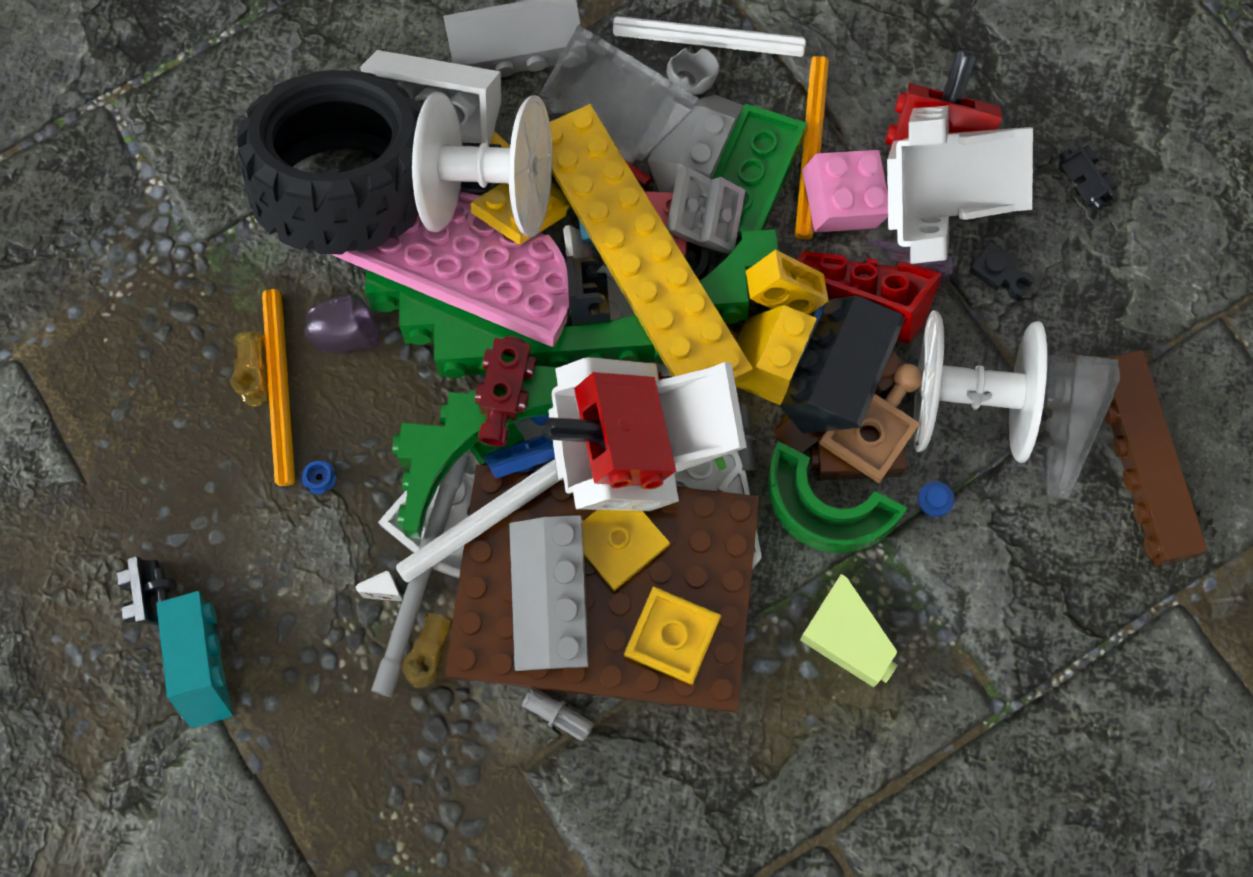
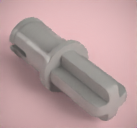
[522,688,593,741]

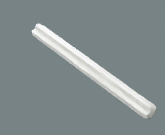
[613,16,806,57]
[396,459,560,582]

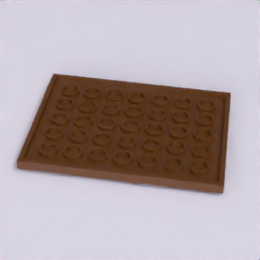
[445,464,759,713]

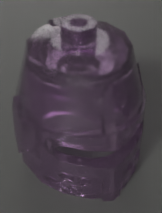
[304,293,380,354]

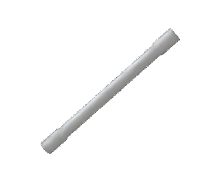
[371,455,469,698]

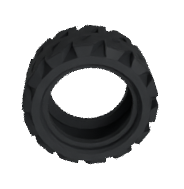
[237,69,421,255]

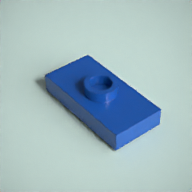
[484,435,555,479]

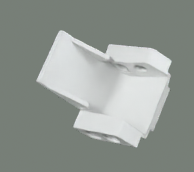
[887,106,1033,264]
[548,357,747,511]

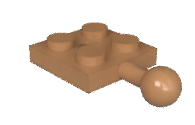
[819,364,922,484]

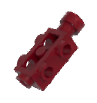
[474,336,537,447]

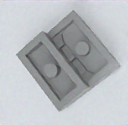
[666,166,745,254]

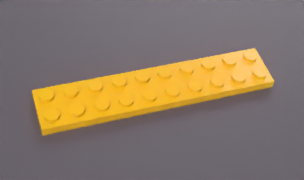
[550,104,753,384]

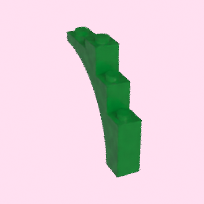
[392,365,559,539]

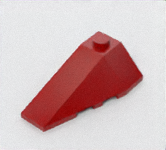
[796,251,942,344]

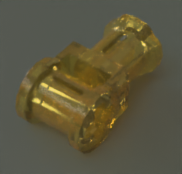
[230,332,269,406]
[402,612,453,688]

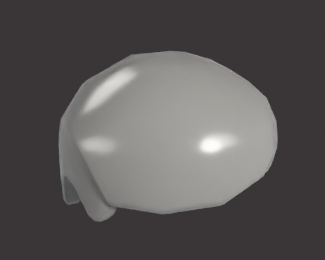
[666,48,720,95]

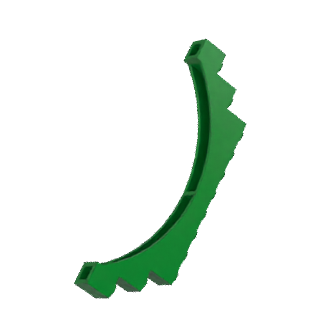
[365,229,778,379]

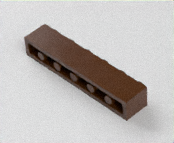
[1092,350,1208,567]

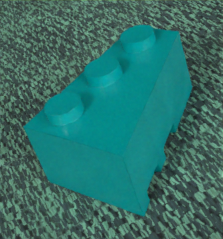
[156,591,234,729]

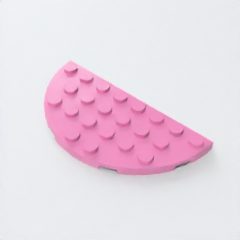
[331,192,570,347]

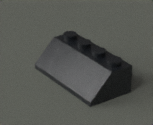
[780,295,906,433]

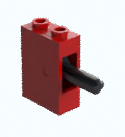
[885,50,1002,153]
[543,372,676,490]

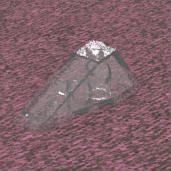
[1045,355,1120,499]

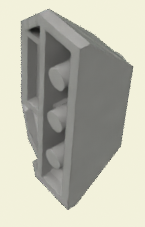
[647,95,744,193]

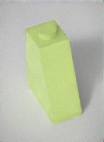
[800,574,897,687]

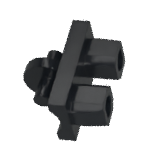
[117,556,177,625]

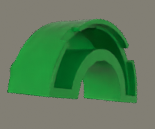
[768,441,907,554]

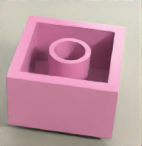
[802,150,888,233]

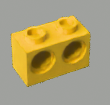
[746,249,829,315]

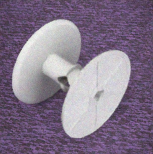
[412,92,552,237]
[913,310,1047,463]

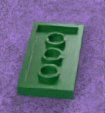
[712,103,808,238]

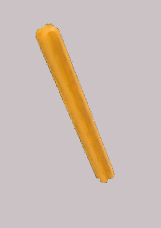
[795,56,829,240]
[262,289,295,486]

